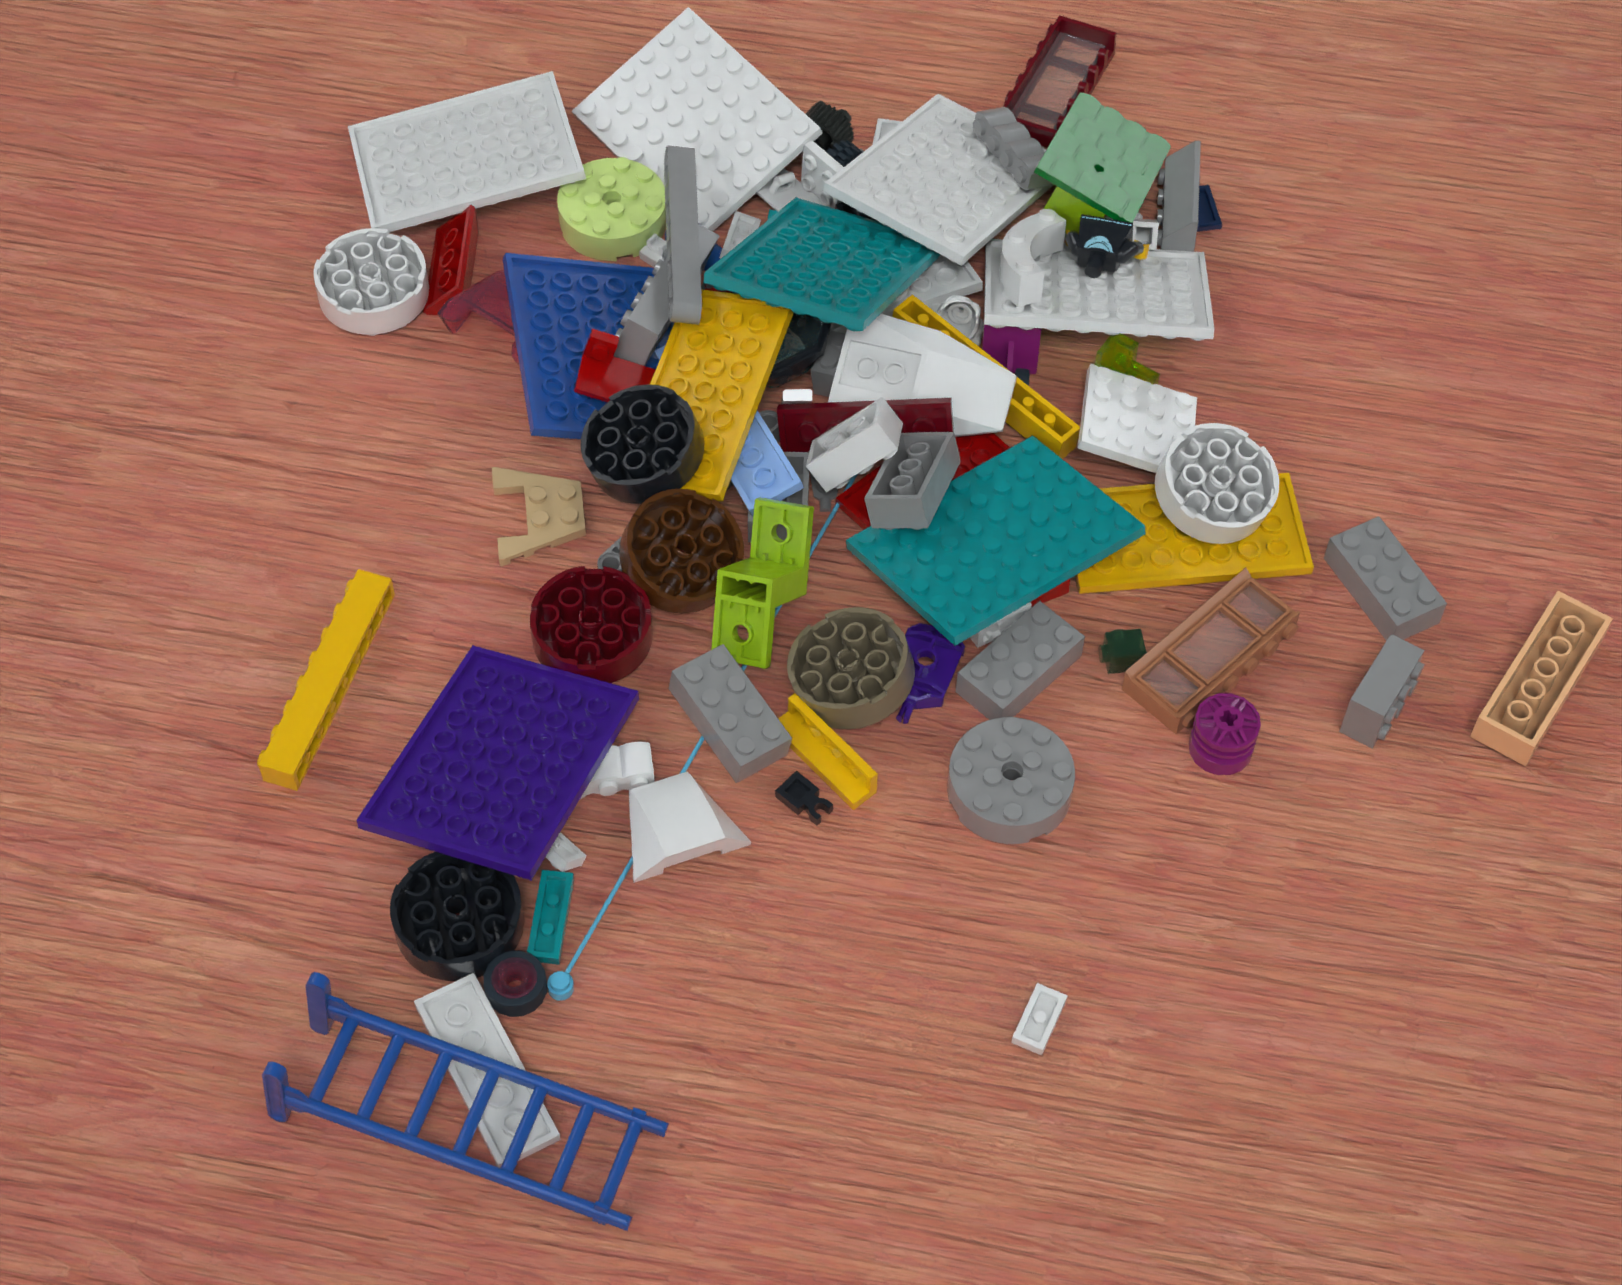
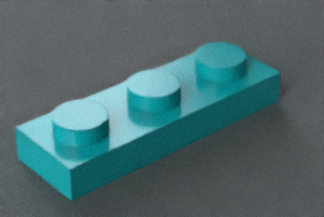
[527,870,574,965]

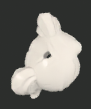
[929,295,984,345]

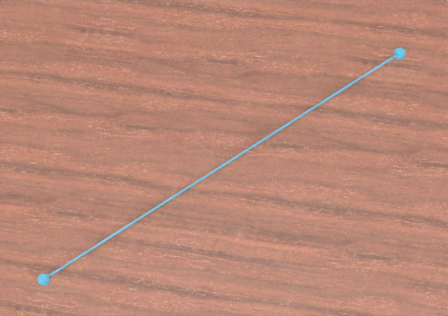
[547,308,962,1001]

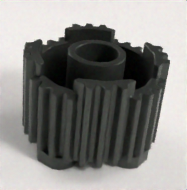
[806,101,854,152]

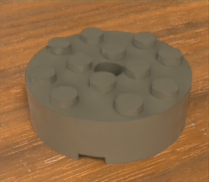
[787,607,915,729]

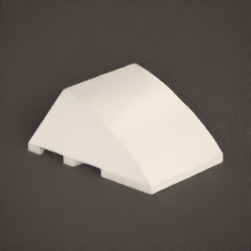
[629,772,751,883]

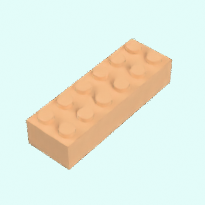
[1470,591,1613,766]

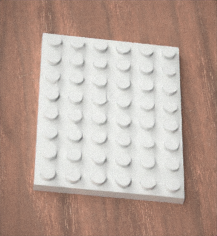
[572,7,823,232]
[348,71,586,233]
[823,94,1053,266]
[984,239,1215,341]

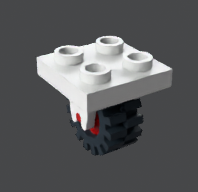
[801,140,863,209]

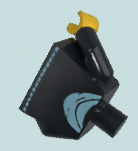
[1065,214,1150,278]

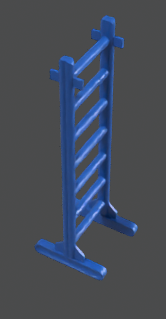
[262,972,669,1231]

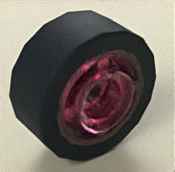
[483,950,547,1017]

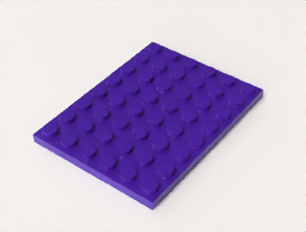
[356,645,639,880]

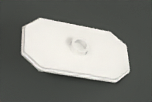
[756,168,823,211]

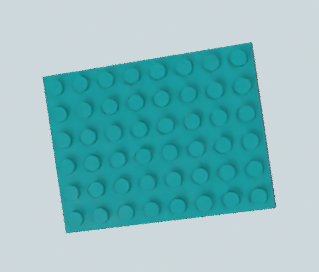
[703,197,941,331]
[846,436,1145,646]

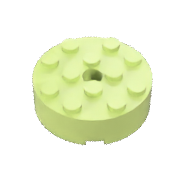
[557,157,666,261]

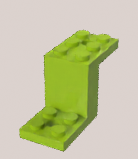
[711,497,814,669]

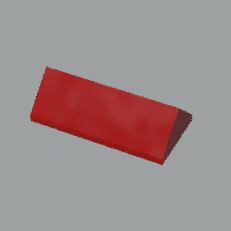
[423,205,479,317]

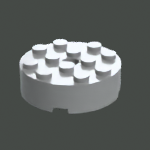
[947,717,1075,844]

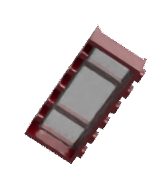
[999,15,1117,148]

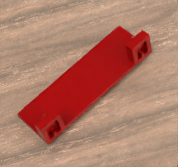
[574,328,656,402]

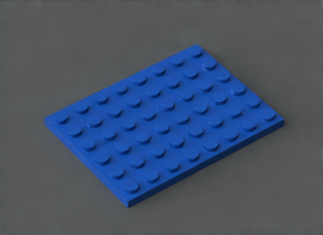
[502,253,675,439]

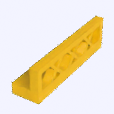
[778,693,878,810]

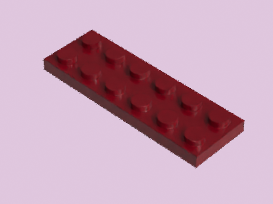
[777,398,954,452]

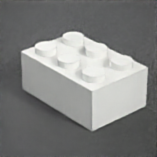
[806,397,903,493]

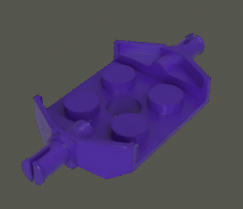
[896,623,965,724]

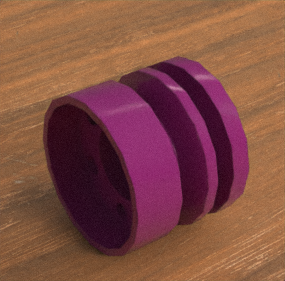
[1189,693,1261,775]

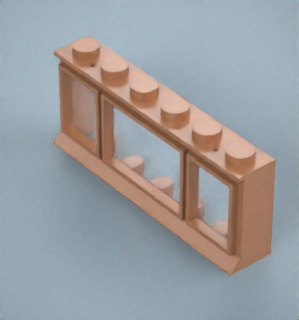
[1122,567,1300,734]

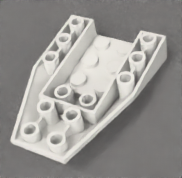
[828,314,1017,437]

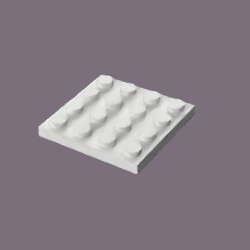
[1078,364,1197,473]

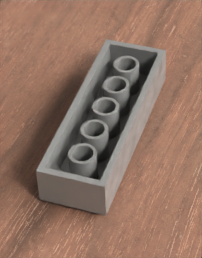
[614,224,720,366]

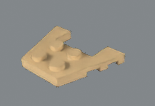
[492,467,586,566]

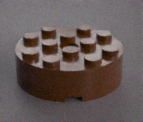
[619,489,744,614]

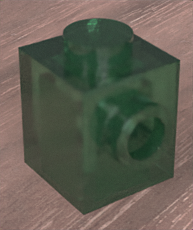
[1099,629,1147,674]

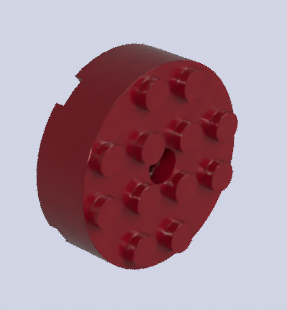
[530,566,653,683]

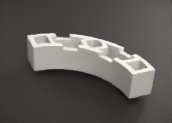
[999,209,1066,307]

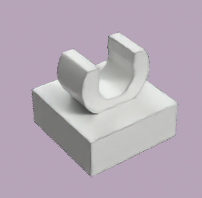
[639,234,667,268]

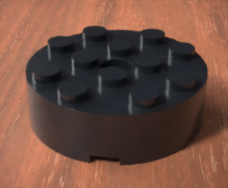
[581,385,705,504]
[390,852,524,981]

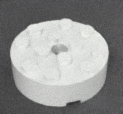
[314,228,429,336]
[1155,423,1279,544]

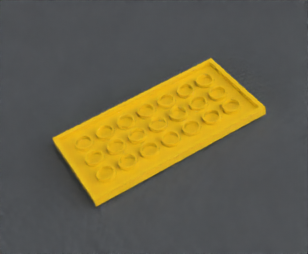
[650,290,794,501]
[1075,473,1314,594]

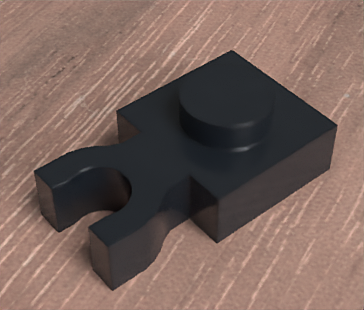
[775,771,833,826]

